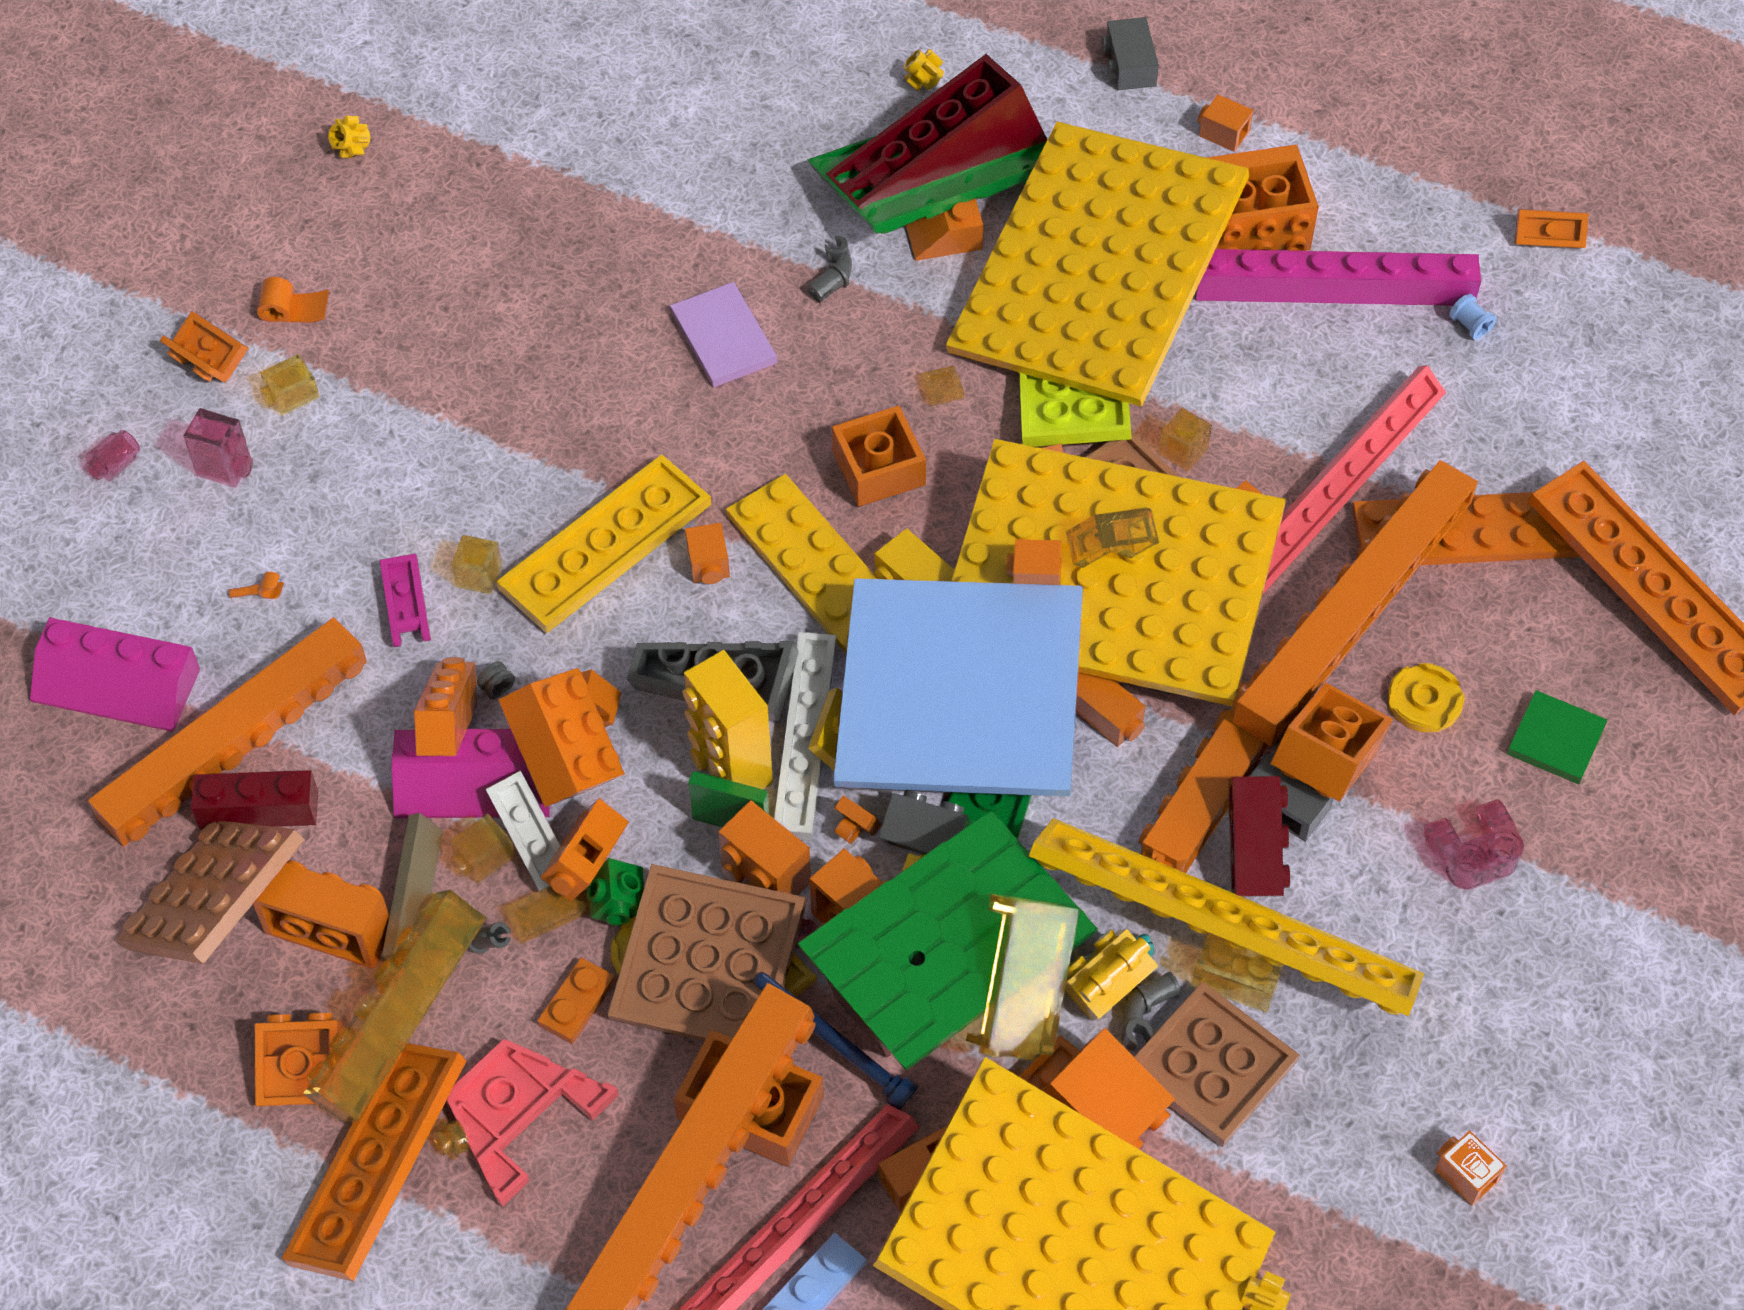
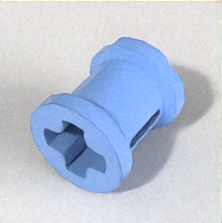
[1449,294,1497,340]

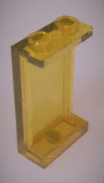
[966,894,1079,1060]

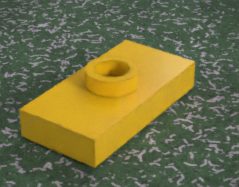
[808,687,843,771]

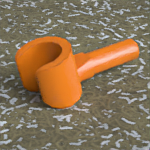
[229,572,284,599]

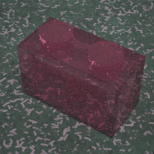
[183,408,253,488]

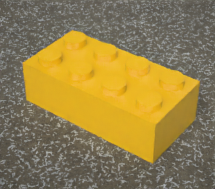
[682,650,773,789]

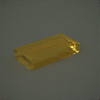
[504,886,590,944]

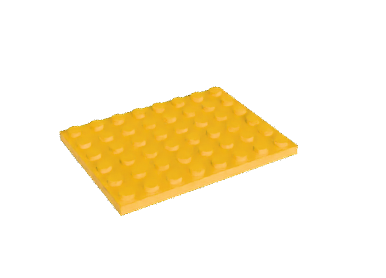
[946,121,1249,407]
[951,439,1286,707]
[873,1057,1275,1310]

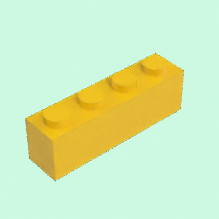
[874,528,955,582]

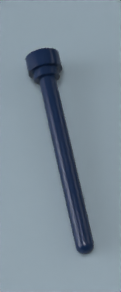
[754,972,919,1110]

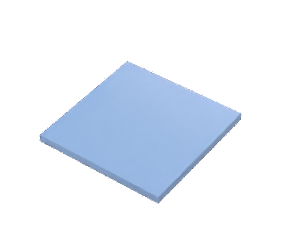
[834,579,1083,797]

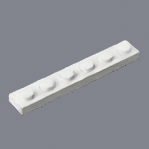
[774,632,836,841]

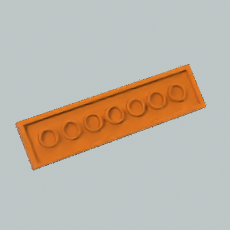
[1528,460,1744,715]

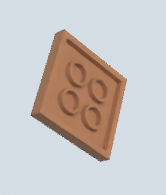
[1134,981,1300,1148]

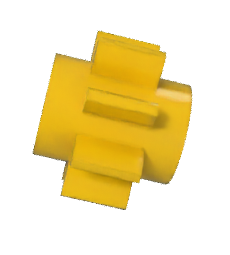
[903,48,944,91]
[328,115,370,158]
[1241,1271,1292,1310]

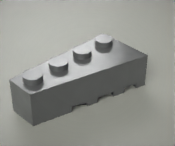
[627,641,799,723]

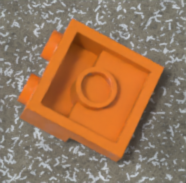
[255,1013,343,1107]

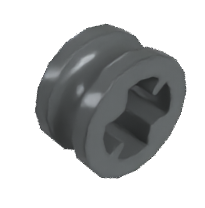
[477,661,515,699]

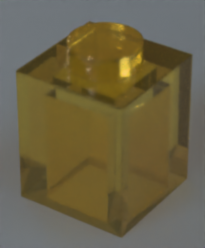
[260,354,320,416]
[1159,408,1212,472]
[451,535,503,595]
[450,814,515,884]

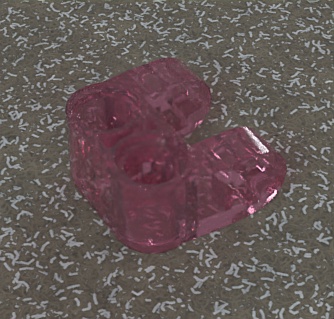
[1424,799,1524,890]

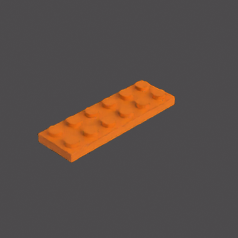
[1352,492,1580,565]
[281,1041,466,1282]

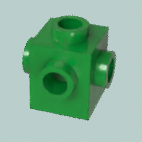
[587,858,644,926]

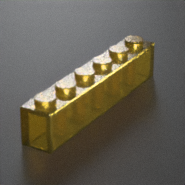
[303,889,487,1122]

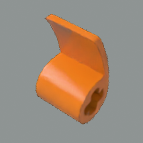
[257,277,329,323]

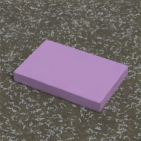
[670,282,777,387]

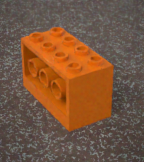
[1206,144,1319,251]

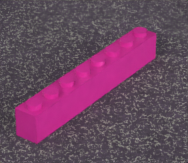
[1196,249,1481,306]

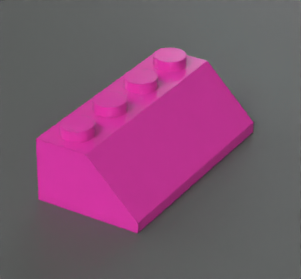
[30,617,200,732]
[391,729,550,819]

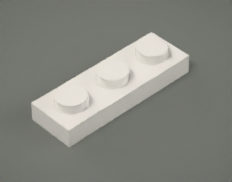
[486,771,561,893]

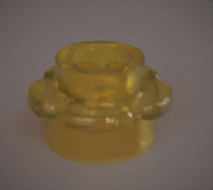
[433,1120,469,1160]

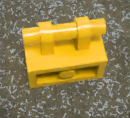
[1059,929,1158,1020]

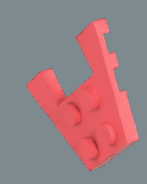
[446,1039,619,1207]

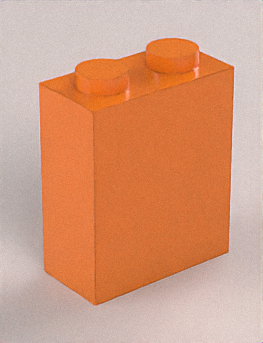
[1042,1028,1175,1149]

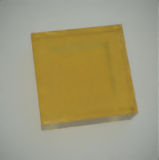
[920,365,965,406]

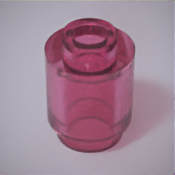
[85,430,140,482]

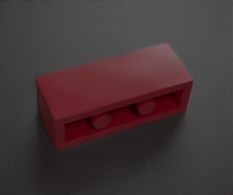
[191,770,319,830]
[1228,776,1290,897]

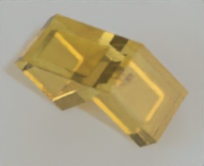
[1065,507,1159,568]

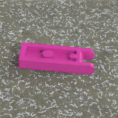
[380,553,431,647]

